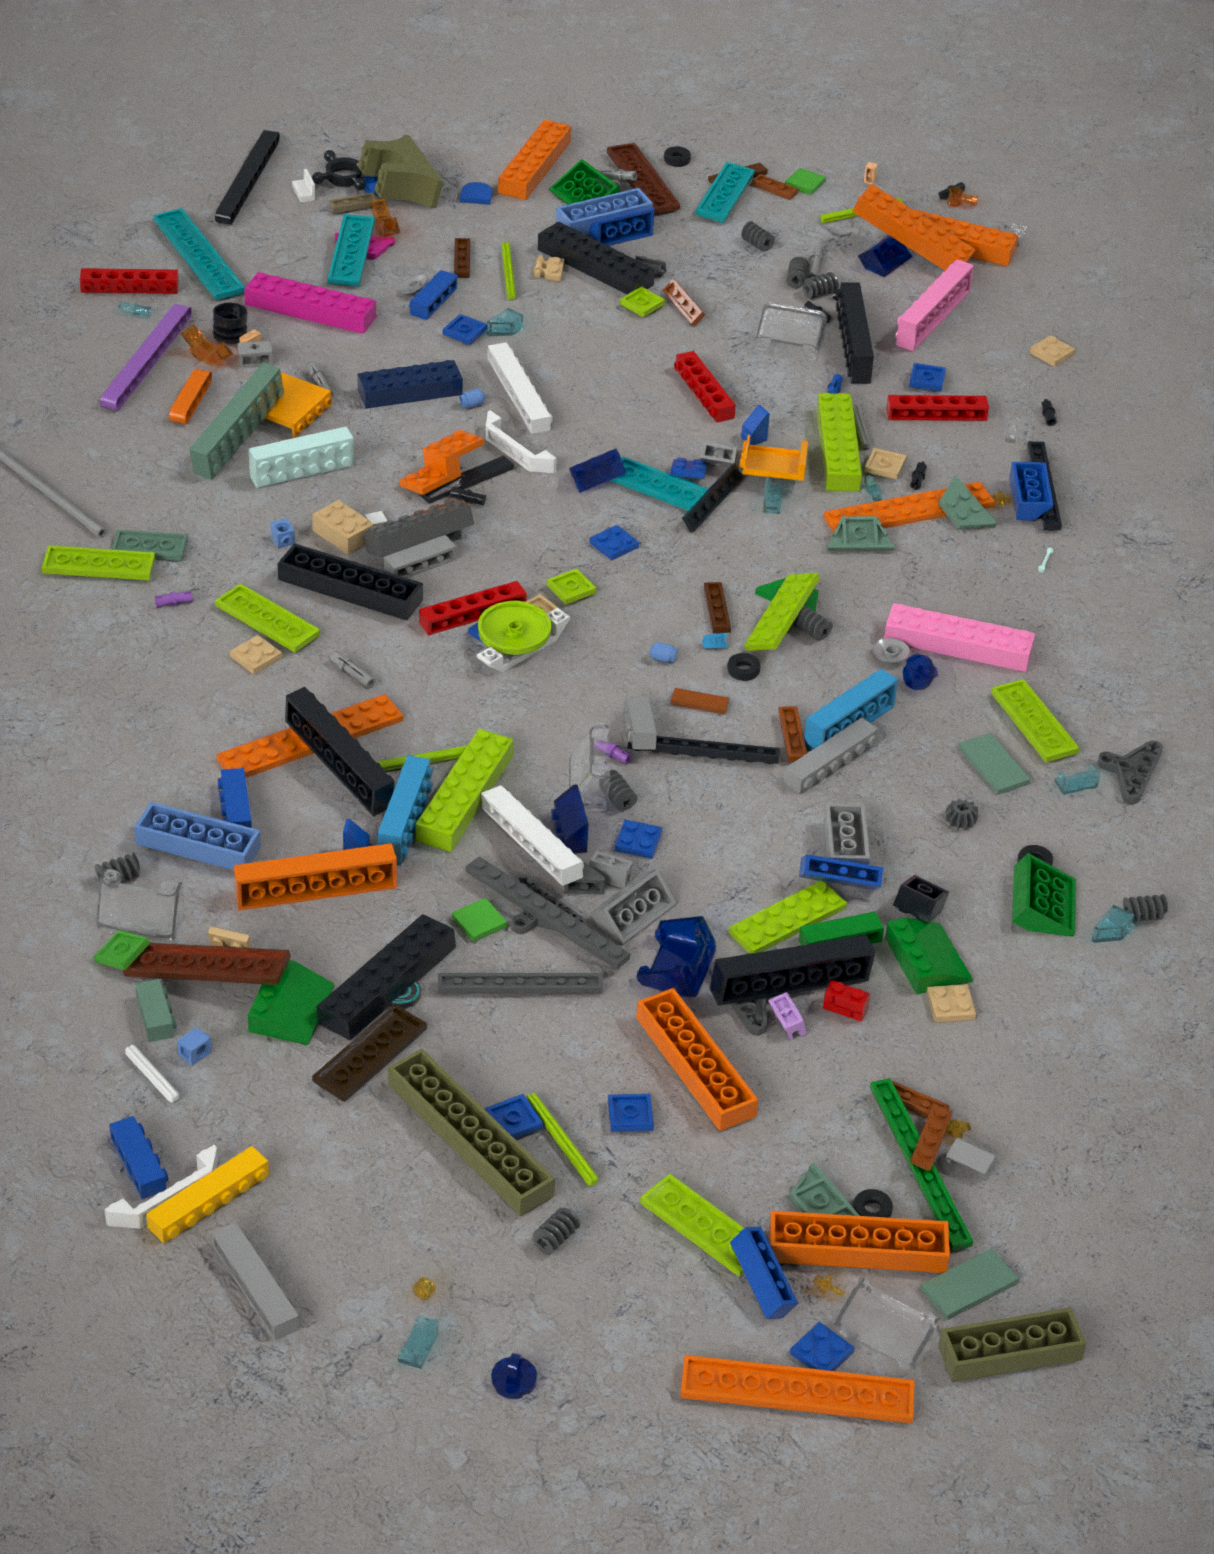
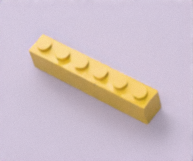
[146,1146,269,1243]

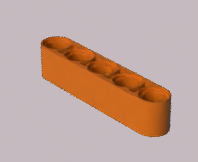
[169,369,212,424]

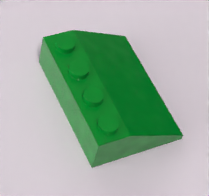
[549,159,621,205]
[1012,853,1076,937]
[885,918,973,995]
[248,960,335,1045]

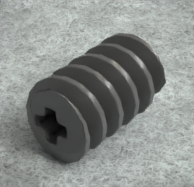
[741,221,775,252]
[786,256,809,289]
[803,272,839,299]
[793,605,833,641]
[599,770,638,810]
[95,852,140,887]
[1123,894,1168,922]
[533,1207,581,1255]

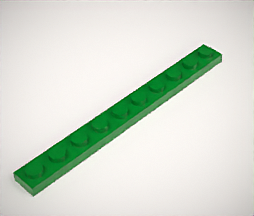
[870,1078,973,1251]

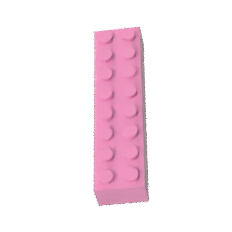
[895,259,974,351]
[884,603,1035,672]

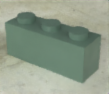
[135,979,177,1042]

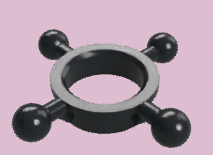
[312,150,366,191]

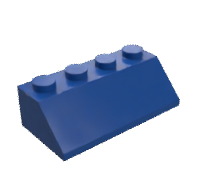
[589,208,655,246]
[1009,462,1054,521]

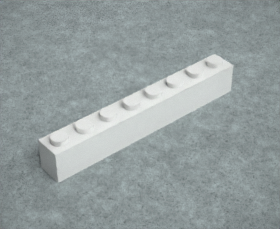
[488,342,553,434]
[481,785,584,886]

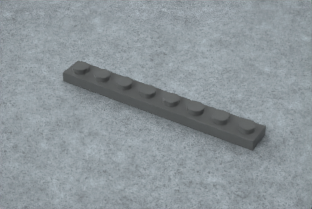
[438,973,603,994]

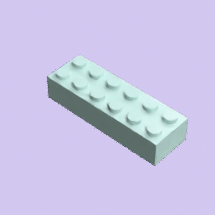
[249,427,354,488]

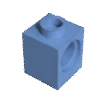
[270,518,295,548]
[177,1027,211,1066]

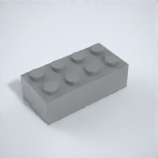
[824,803,870,865]

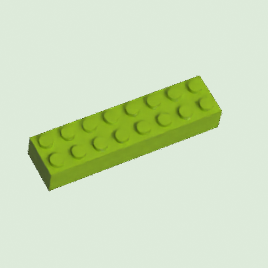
[816,393,862,491]
[416,729,514,852]

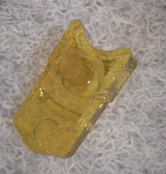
[991,491,1011,507]
[945,1119,971,1138]
[813,1274,845,1296]

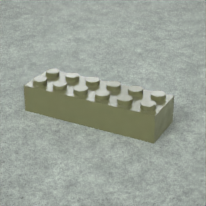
[938,1307,1086,1382]

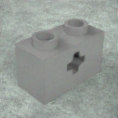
[237,341,273,368]
[700,442,738,468]

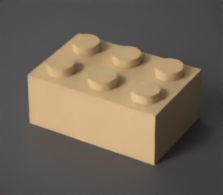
[312,500,374,555]

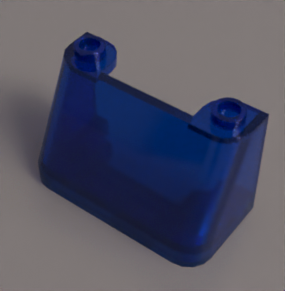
[636,916,716,998]

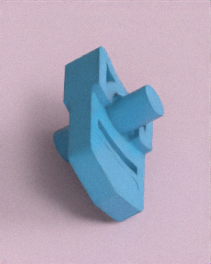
[702,633,729,648]

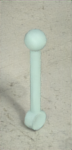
[1038,547,1053,573]

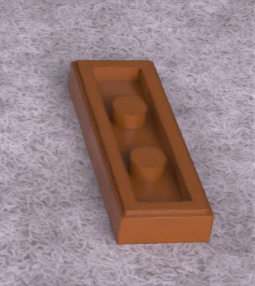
[752,174,798,200]
[671,688,729,714]
[892,1081,950,1118]

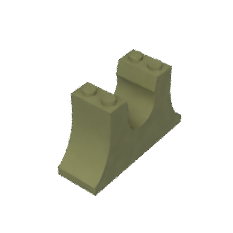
[358,135,443,208]

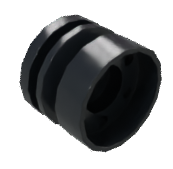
[213,302,248,344]

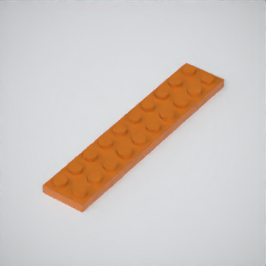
[823,481,995,533]
[216,694,403,778]
[680,1355,915,1424]

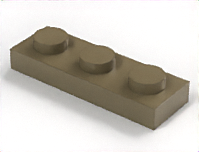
[329,192,378,213]

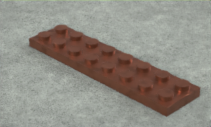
[607,142,680,214]
[122,943,291,985]

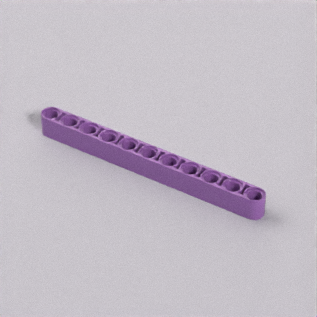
[100,304,192,411]

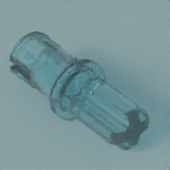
[118,301,152,317]
[864,476,883,502]

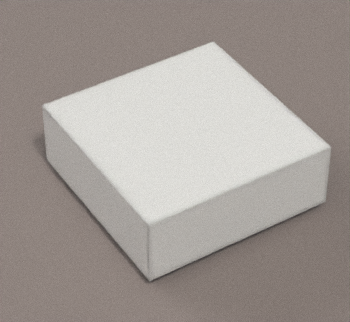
[365,511,387,527]

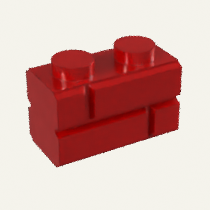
[823,981,870,1022]

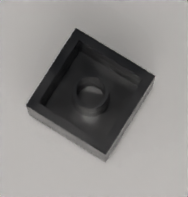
[893,875,949,923]

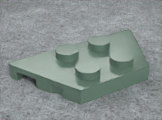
[938,476,997,529]
[827,516,895,551]
[789,1162,860,1216]

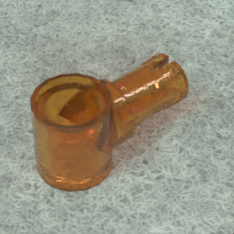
[947,187,978,207]

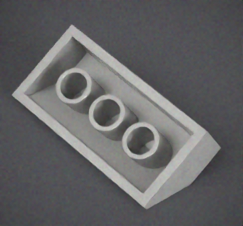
[590,869,676,944]

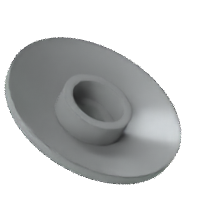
[399,274,429,294]
[873,638,910,663]

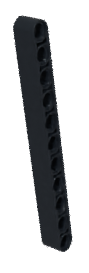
[215,130,280,225]

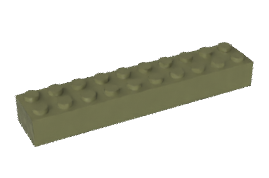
[388,1048,555,1216]

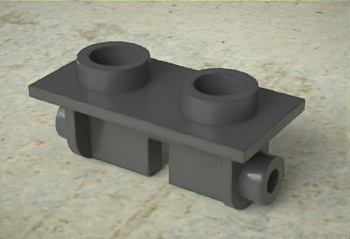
[635,255,667,277]

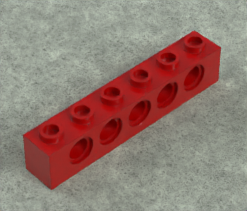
[80,268,179,294]
[674,351,736,423]
[886,395,989,421]
[419,581,527,636]

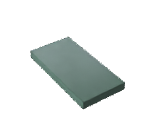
[112,530,188,561]
[958,733,1031,795]
[920,1248,1019,1320]

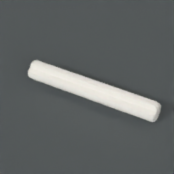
[125,1045,179,1103]

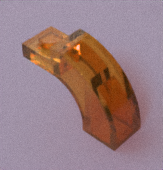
[370,199,400,237]
[181,324,234,365]

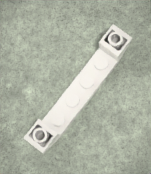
[486,410,557,473]
[477,608,570,673]
[105,1145,218,1229]

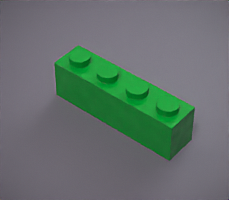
[798,911,884,945]

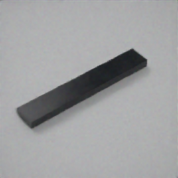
[419,455,514,504]
[682,464,743,532]

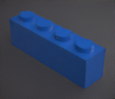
[409,270,458,320]
[217,768,252,828]
[799,854,883,890]
[109,1116,169,1199]
[730,1226,798,1319]

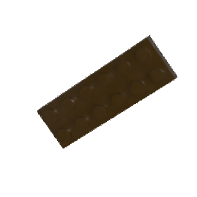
[312,1004,427,1102]

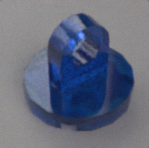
[902,654,939,691]
[491,1353,537,1399]

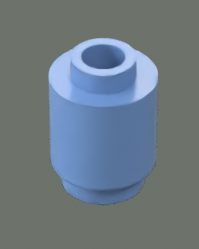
[459,388,485,409]
[649,642,677,663]

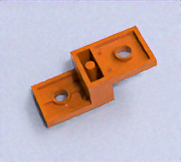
[399,430,484,495]

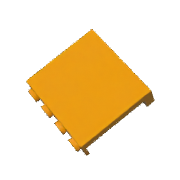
[265,372,332,438]
[740,435,808,481]

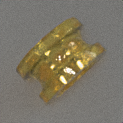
[413,1277,436,1300]

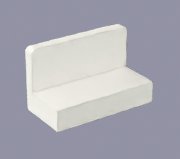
[292,169,315,202]

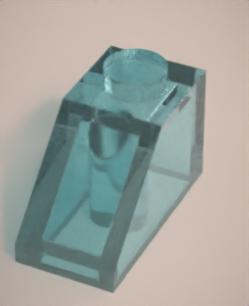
[487,308,523,336]
[1092,905,1135,943]

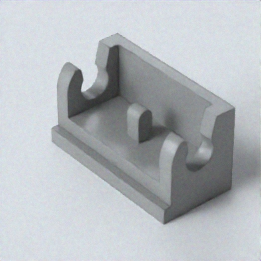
[589,851,633,889]
[946,1138,996,1180]

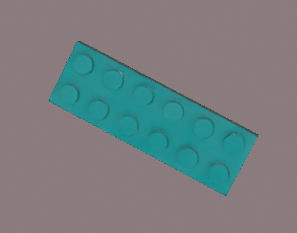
[695,162,755,223]
[328,214,375,286]
[606,456,708,511]

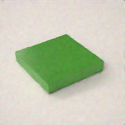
[785,168,826,195]
[452,898,507,942]
[93,930,150,970]

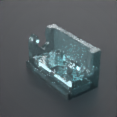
[763,477,782,514]
[1054,765,1100,795]
[398,1316,438,1369]

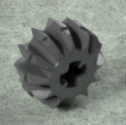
[946,798,978,830]

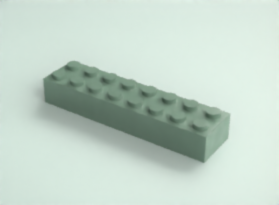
[189,363,284,480]

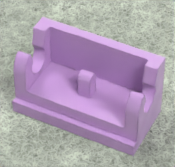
[768,992,806,1040]

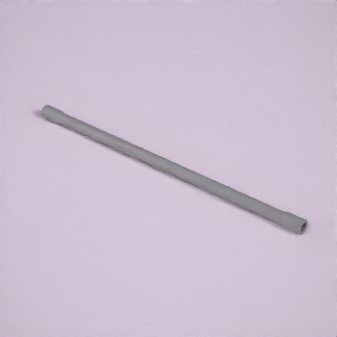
[0,449,106,538]

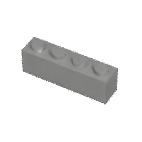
[384,535,456,578]
[622,696,657,749]

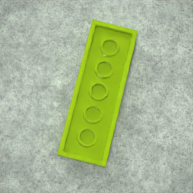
[41,545,155,581]
[744,573,820,651]
[215,583,320,653]
[991,679,1079,762]
[728,881,847,954]
[640,1173,744,1277]

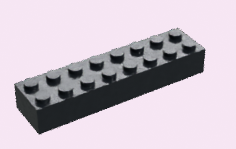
[537,222,655,295]
[836,282,874,384]
[278,543,423,621]
[285,686,394,817]
[316,914,456,1041]
[709,935,876,1006]

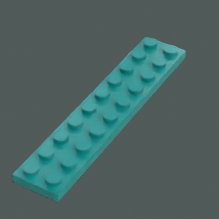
[153,208,245,300]

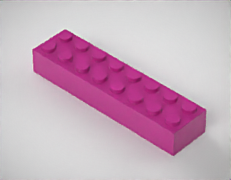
[244,272,376,334]

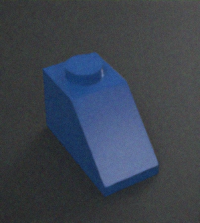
[741,405,770,445]
[343,819,373,850]

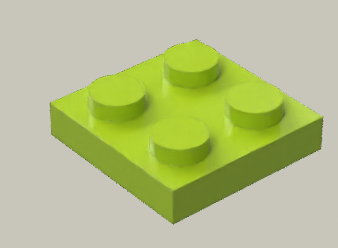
[620,286,665,317]
[547,568,596,605]

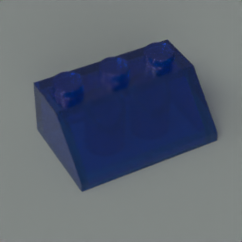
[858,235,912,277]
[569,448,627,493]
[550,784,589,854]

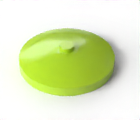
[478,601,551,655]

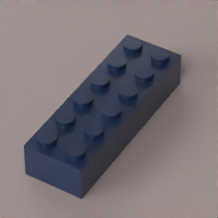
[357,360,463,409]

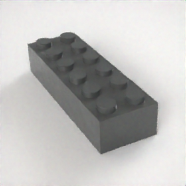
[362,499,474,557]

